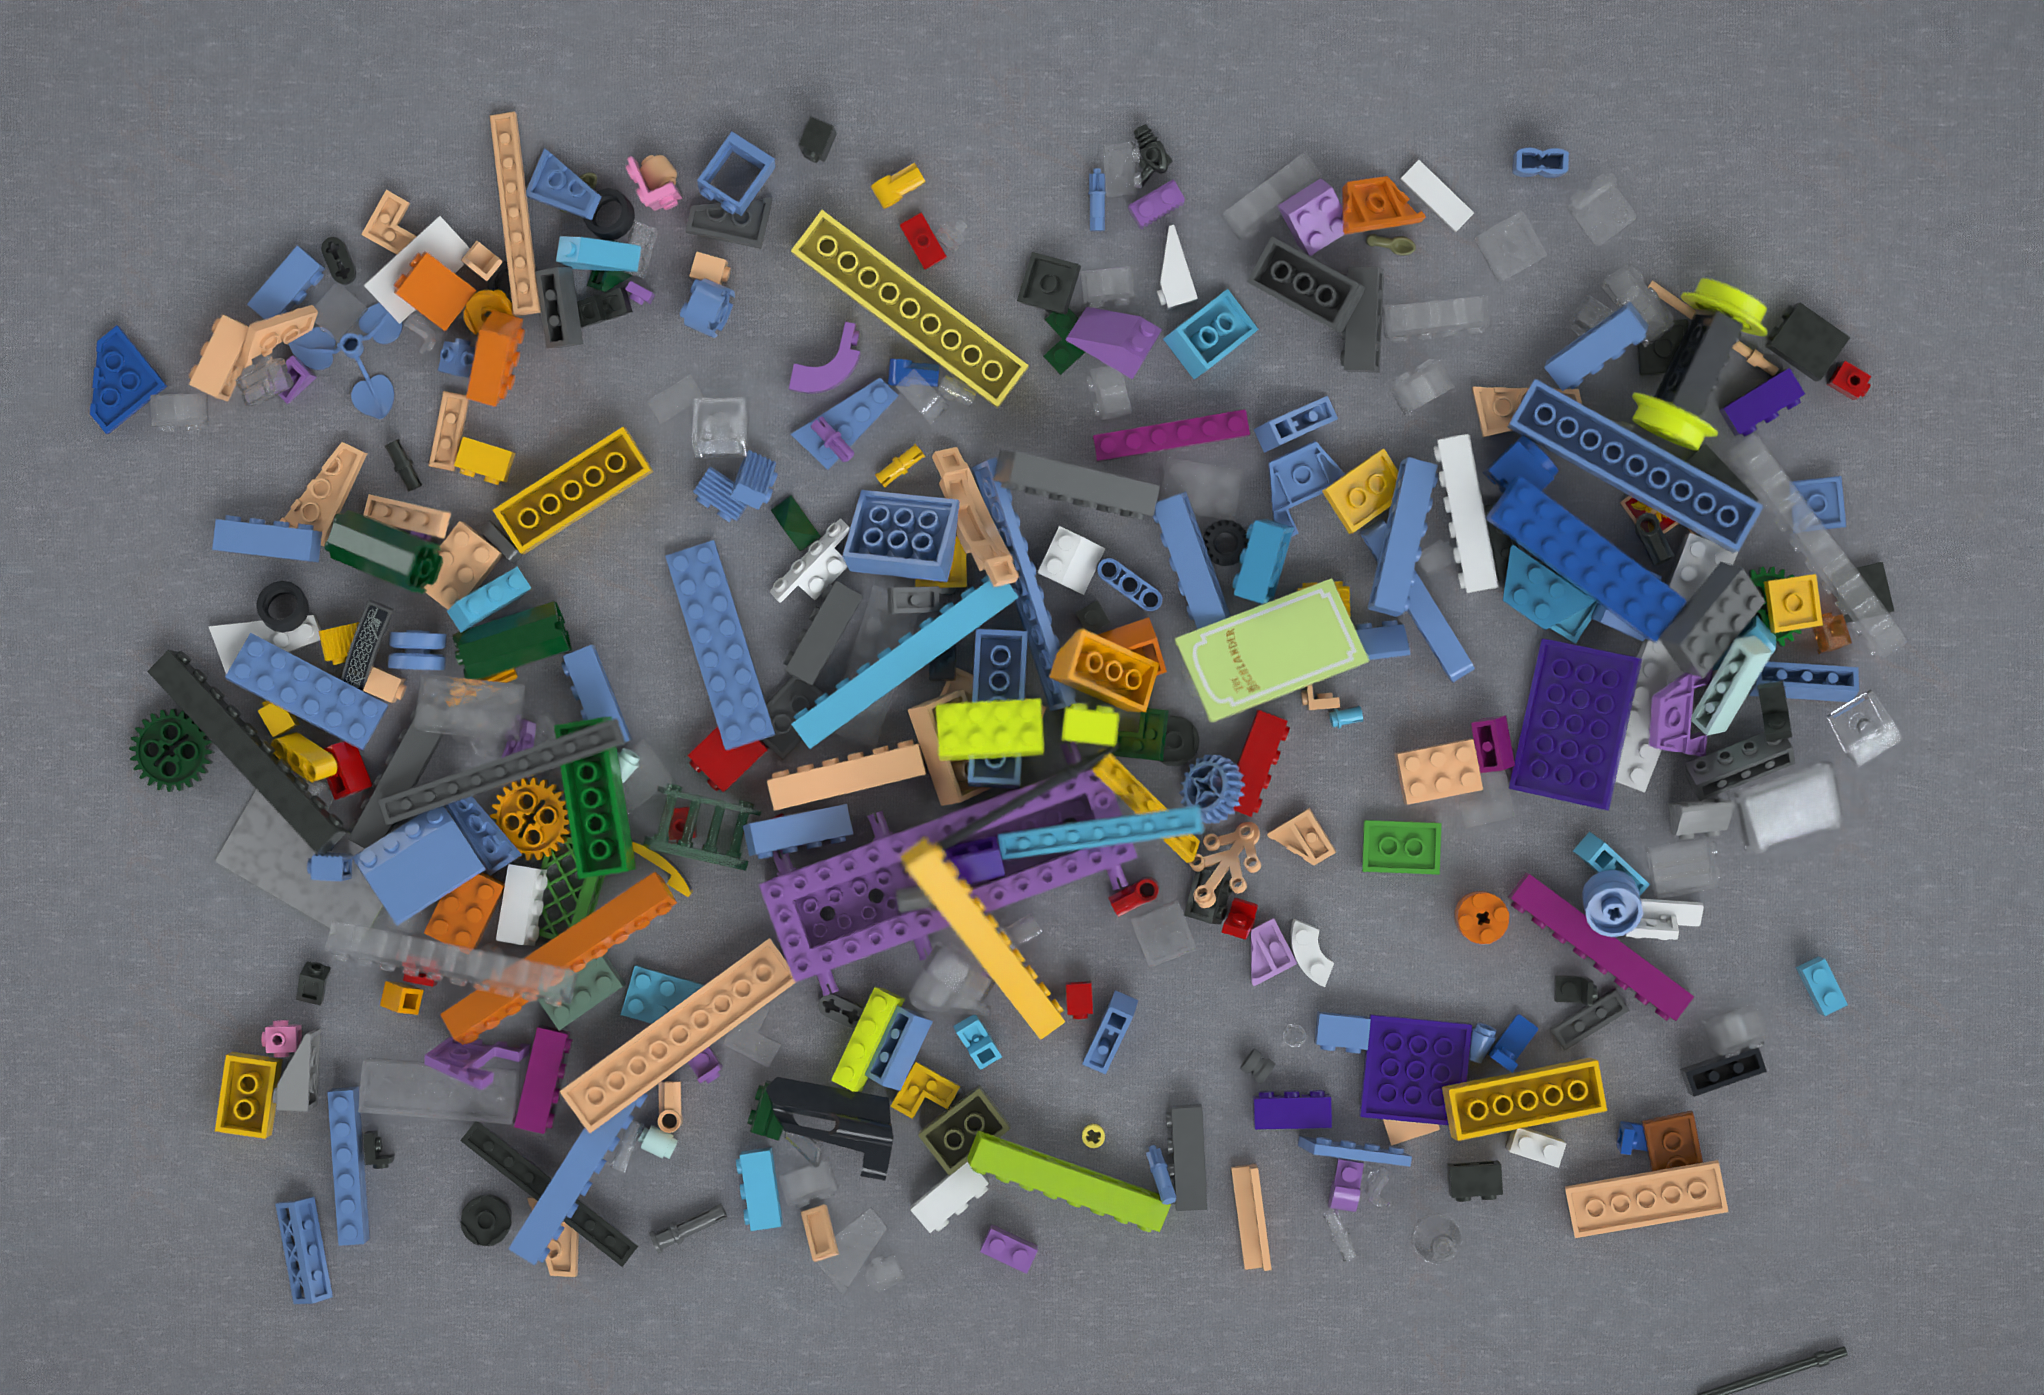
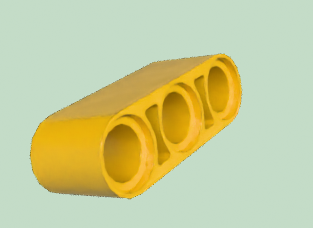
[271,732,337,782]

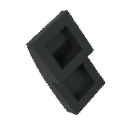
[577,287,633,328]

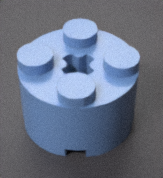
[680,278,735,338]

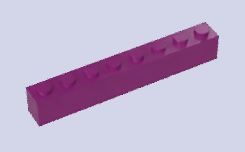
[1508,873,1694,1021]

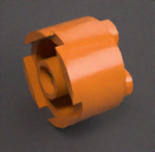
[1454,891,1509,944]

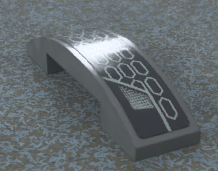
[341,599,394,693]

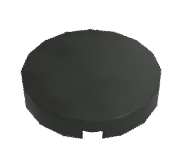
[1159,715,1200,767]
[460,1195,512,1246]

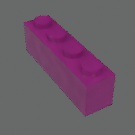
[514,1025,573,1134]

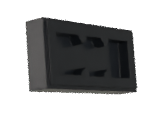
[929,644,956,681]

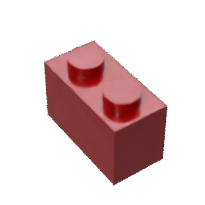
[324,741,373,800]

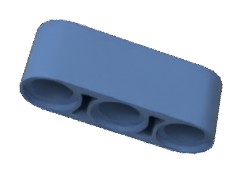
[1097,558,1162,611]

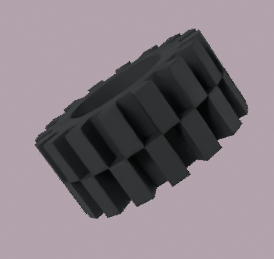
[1203,520,1249,566]

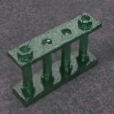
[643,783,761,871]

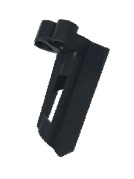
[765,1077,894,1181]

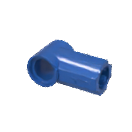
[888,359,940,387]

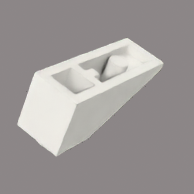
[1157,225,1198,310]

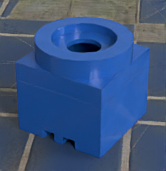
[1482,435,1559,493]

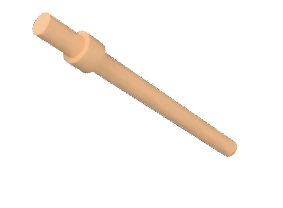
[1646,280,1779,377]

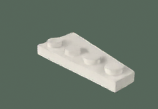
[209,615,321,674]

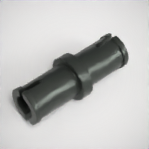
[384,439,423,492]

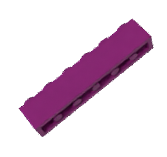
[1093,409,1250,462]

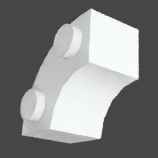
[1290,918,1334,987]

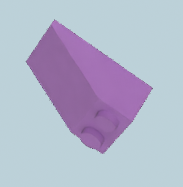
[1066,307,1162,379]

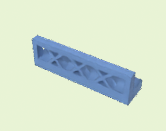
[275,1197,333,1304]

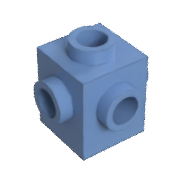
[438,338,476,378]

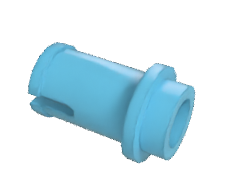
[1329,706,1363,729]

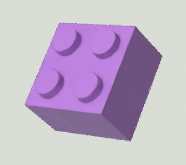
[1278,178,1344,256]

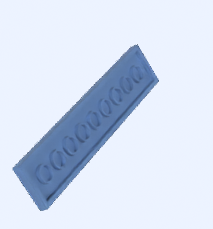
[972,457,1076,711]

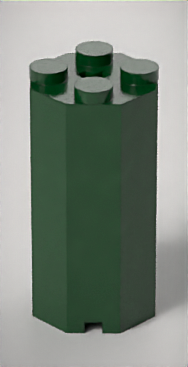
[325,510,443,594]
[452,601,572,684]

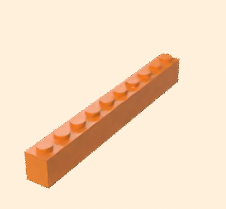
[440,872,677,1045]

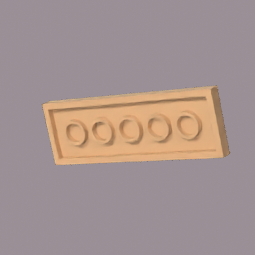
[1565,1160,1728,1238]

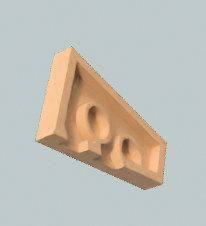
[239,305,318,368]
[527,1197,580,1277]

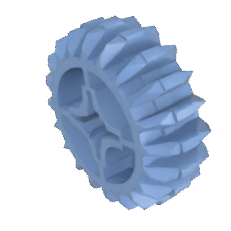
[1179,754,1245,824]

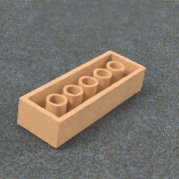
[767,739,927,811]

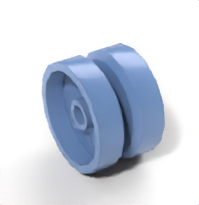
[388,630,447,670]
[1582,870,1643,937]

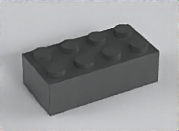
[1247,236,1366,333]
[1659,562,1765,678]

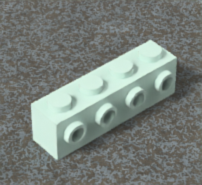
[1691,636,1772,735]

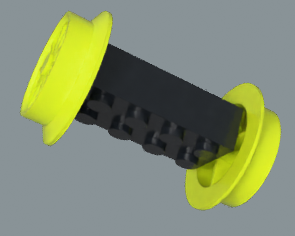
[1632,278,1767,451]

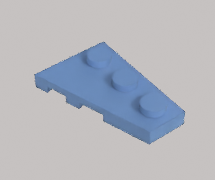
[526,148,601,220]

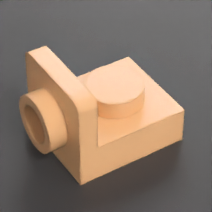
[1301,684,1340,710]

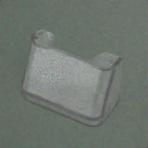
[1726,761,1845,854]

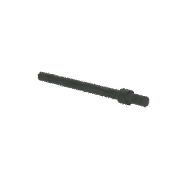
[1698,1346,1848,1395]

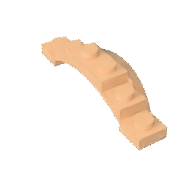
[932,447,1019,587]

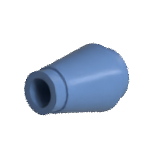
[1469,1023,1497,1063]

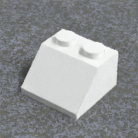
[1038,526,1105,595]

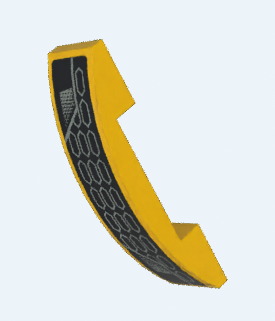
[632,840,693,897]

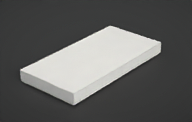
[364,216,470,324]

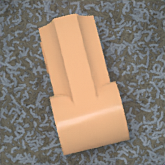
[658,1081,683,1133]

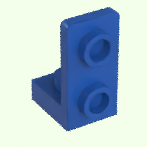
[1488,1014,1538,1073]
[1616,1121,1647,1155]

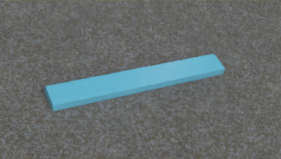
[997,805,1204,860]

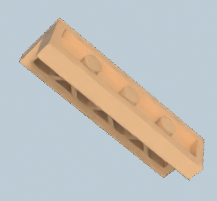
[1231,1164,1272,1271]

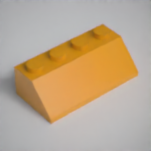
[1050,629,1160,712]

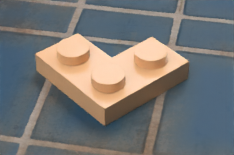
[361,190,417,255]

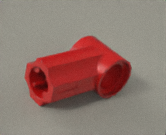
[1108,877,1159,917]

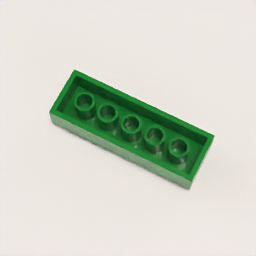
[554,716,636,879]

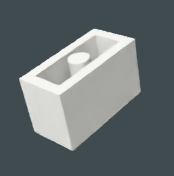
[1506,1127,1567,1168]

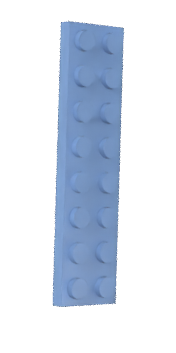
[665,540,776,751]

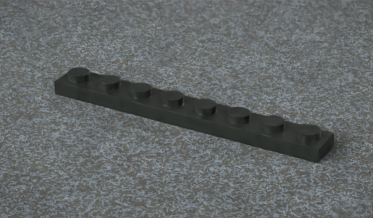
[460,1120,638,1267]

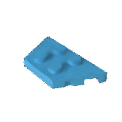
[1502,545,1595,630]

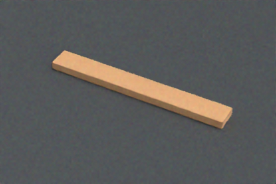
[490,111,541,316]

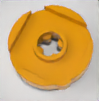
[464,290,516,335]

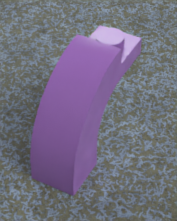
[789,322,861,394]

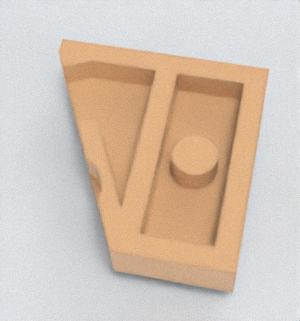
[1267,808,1336,865]

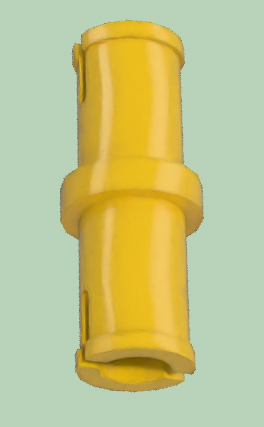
[875,443,925,488]

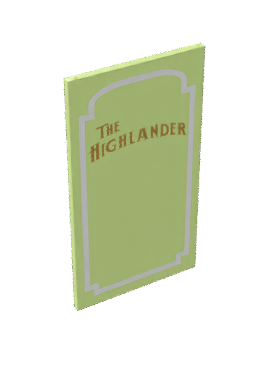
[1175,578,1369,723]

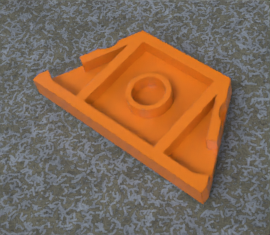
[1342,176,1426,234]

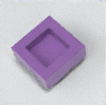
[625,281,655,305]

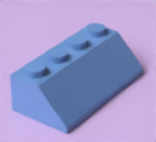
[1356,620,1410,660]

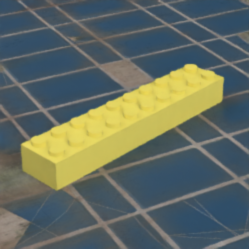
[791,210,1029,409]

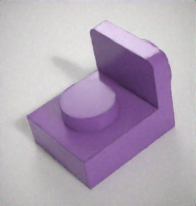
[688,1047,723,1084]

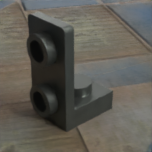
[1758,681,1792,741]
[1554,976,1598,1007]

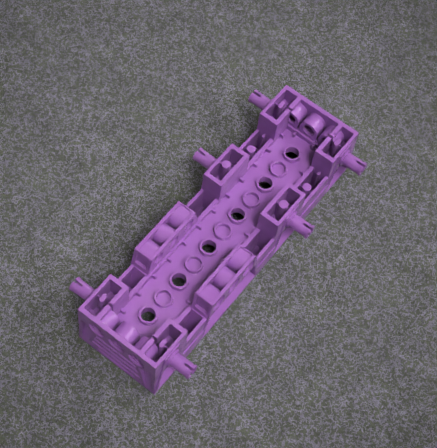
[759,741,1137,996]

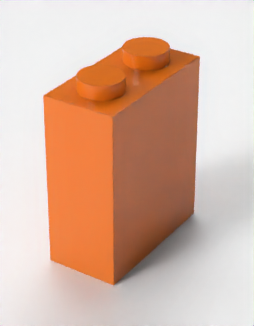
[393,251,477,331]

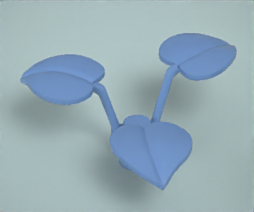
[289,303,403,419]

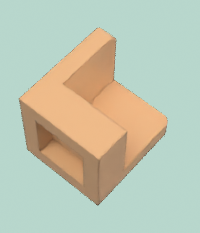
[461,241,503,281]

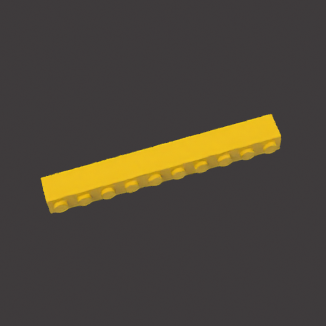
[900,838,1065,1040]

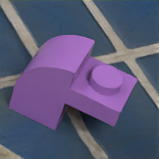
[1328,1158,1364,1212]

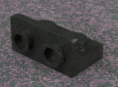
[1184,868,1233,925]

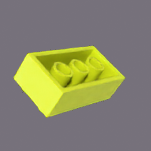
[936,699,1044,761]
[1062,703,1118,745]

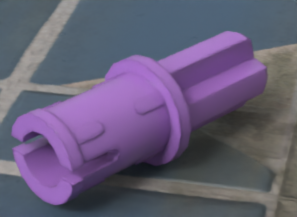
[811,417,854,462]

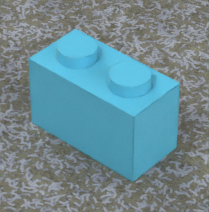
[1796,956,1848,1016]

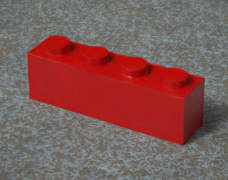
[1234,709,1290,817]

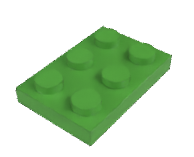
[1362,820,1442,875]

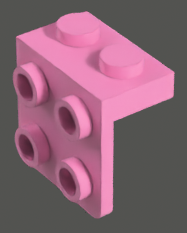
[626,156,682,211]

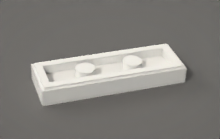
[1400,160,1474,233]

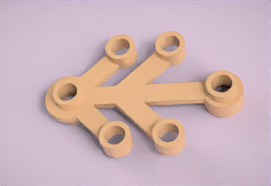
[1189,822,1261,908]

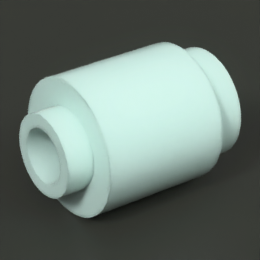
[638,1125,678,1159]

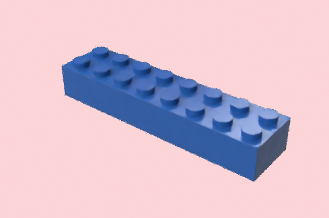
[1485,476,1687,643]

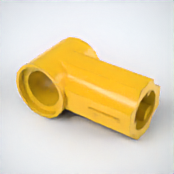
[870,162,926,209]

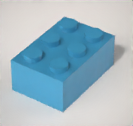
[1232,519,1294,604]

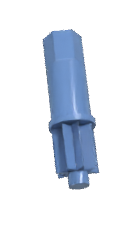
[1088,168,1106,231]
[1146,1145,1176,1205]

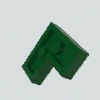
[1043,308,1086,376]
[1112,708,1169,762]

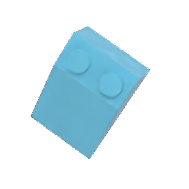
[1163,289,1259,379]

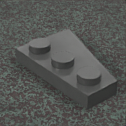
[686,198,773,249]

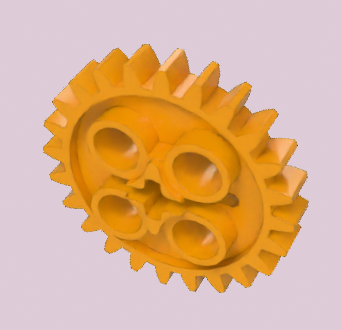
[490,777,571,861]

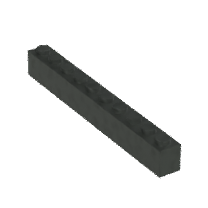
[147,650,347,854]

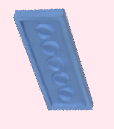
[225,633,388,751]

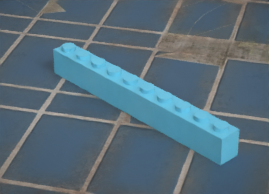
[792,575,1019,749]

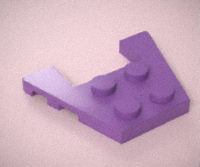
[1649,667,1713,757]
[425,1037,530,1090]

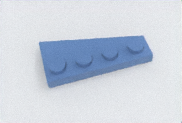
[791,378,899,470]
[445,796,522,876]
[1298,1136,1412,1167]

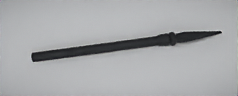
[937,743,1120,851]

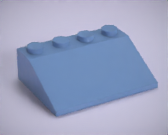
[843,490,960,582]
[352,806,485,926]

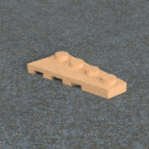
[1472,387,1582,438]
[280,442,367,546]

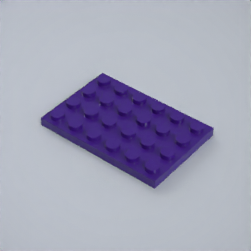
[1509,638,1642,811]

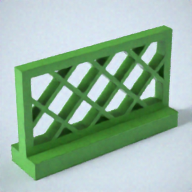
[539,835,605,939]

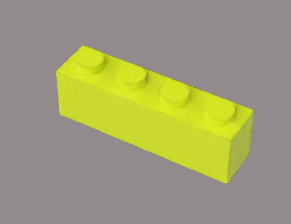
[831,987,905,1092]

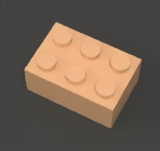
[189,315,249,401]
[424,521,503,610]
[1394,739,1483,805]

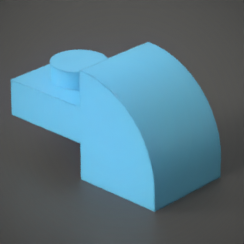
[953,1014,1002,1070]

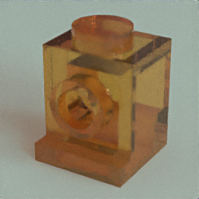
[1812,612,1852,654]

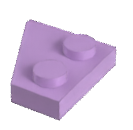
[1251,918,1297,986]

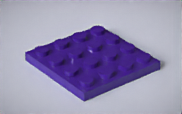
[1359,1014,1472,1126]

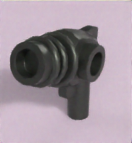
[1133,124,1173,187]

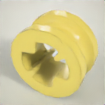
[1082,1124,1105,1148]

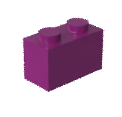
[1471,715,1515,773]

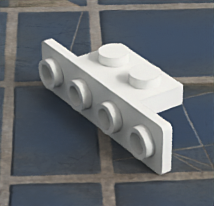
[770,519,850,603]
[1626,899,1704,940]

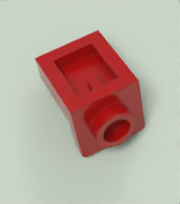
[1222,898,1258,940]

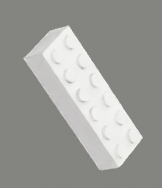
[1434,434,1499,593]

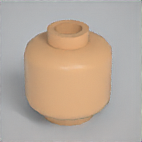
[640,155,677,191]

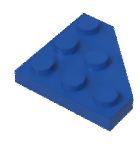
[90,325,168,434]

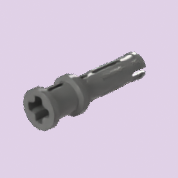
[649,1204,728,1253]

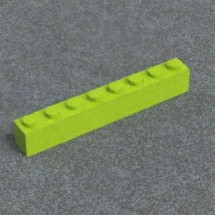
[967,1131,1171,1232]

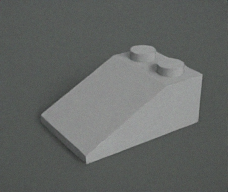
[1668,798,1734,839]
[273,1028,321,1112]

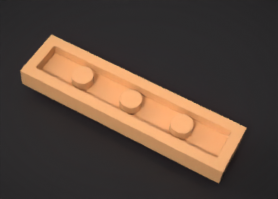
[364,494,451,538]

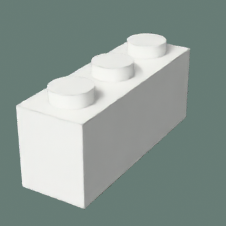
[496,864,548,946]
[910,1162,989,1233]

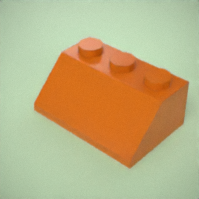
[1097,617,1167,676]

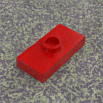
[899,212,947,270]

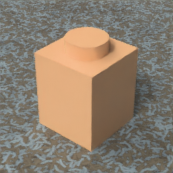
[689,251,731,285]
[363,667,407,703]

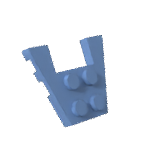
[1268,441,1345,536]

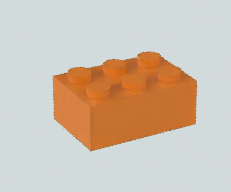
[466,310,525,407]
[424,872,505,956]

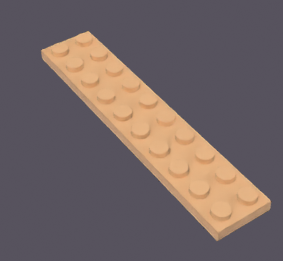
[560,938,796,1133]

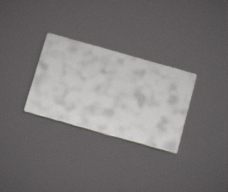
[216,789,383,945]

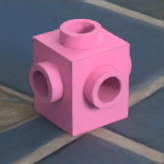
[262,1020,302,1057]

